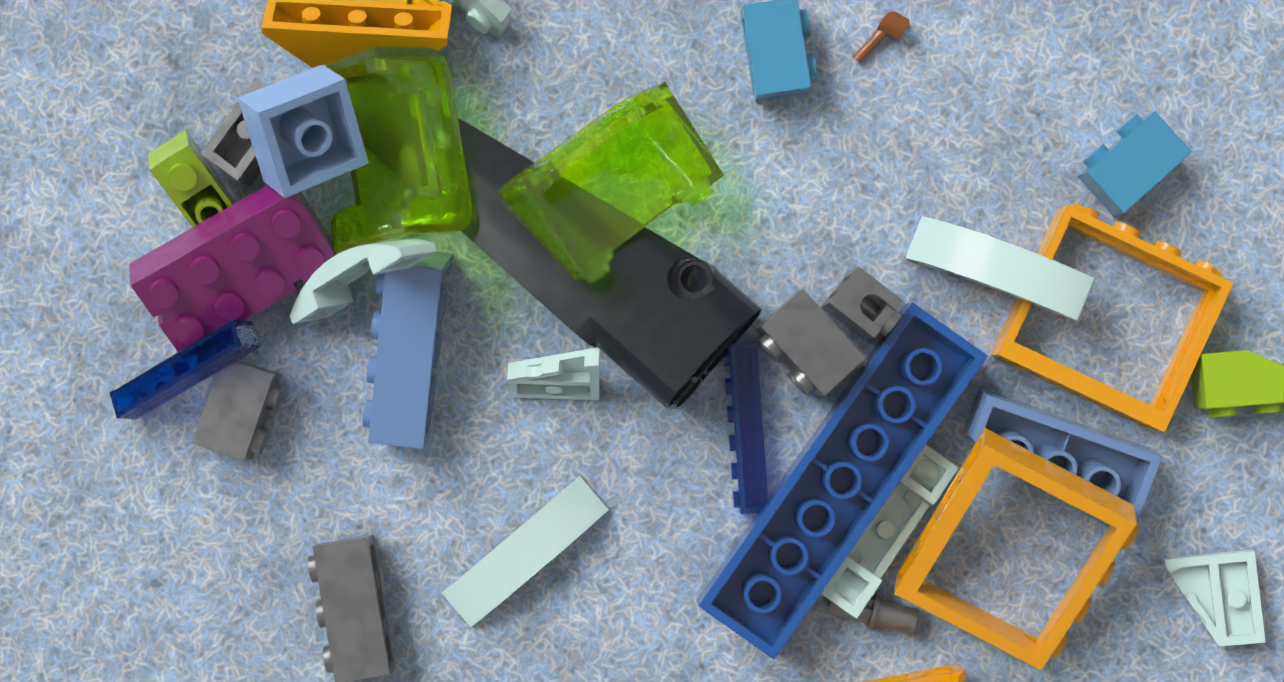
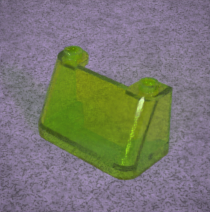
[325,47,472,254]
[497,82,724,283]

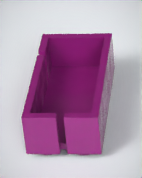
[129,185,338,357]

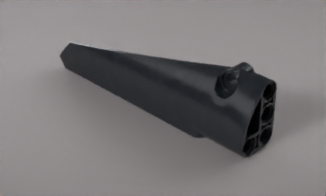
[332,70,762,409]

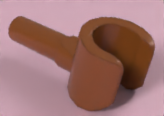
[852,12,909,64]

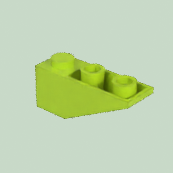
[148,130,236,228]
[1191,350,1284,417]

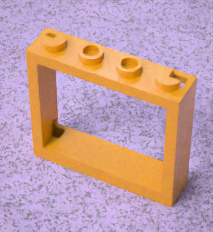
[990,203,1234,432]
[894,428,1139,670]

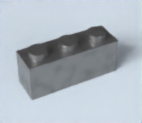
[308,534,395,682]

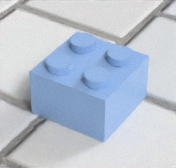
[238,64,369,198]

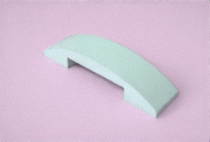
[905,216,1095,322]
[290,239,437,324]
[821,445,959,619]
[442,476,609,627]

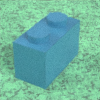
[740,0,817,102]
[1078,111,1192,217]

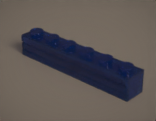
[109,319,260,420]
[723,341,768,514]

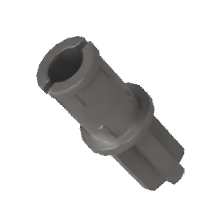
[826,593,919,637]

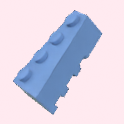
[362,252,453,449]
[964,388,1163,528]

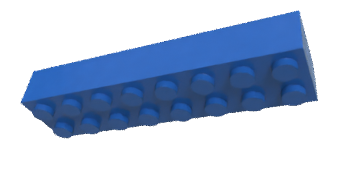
[696,302,988,660]

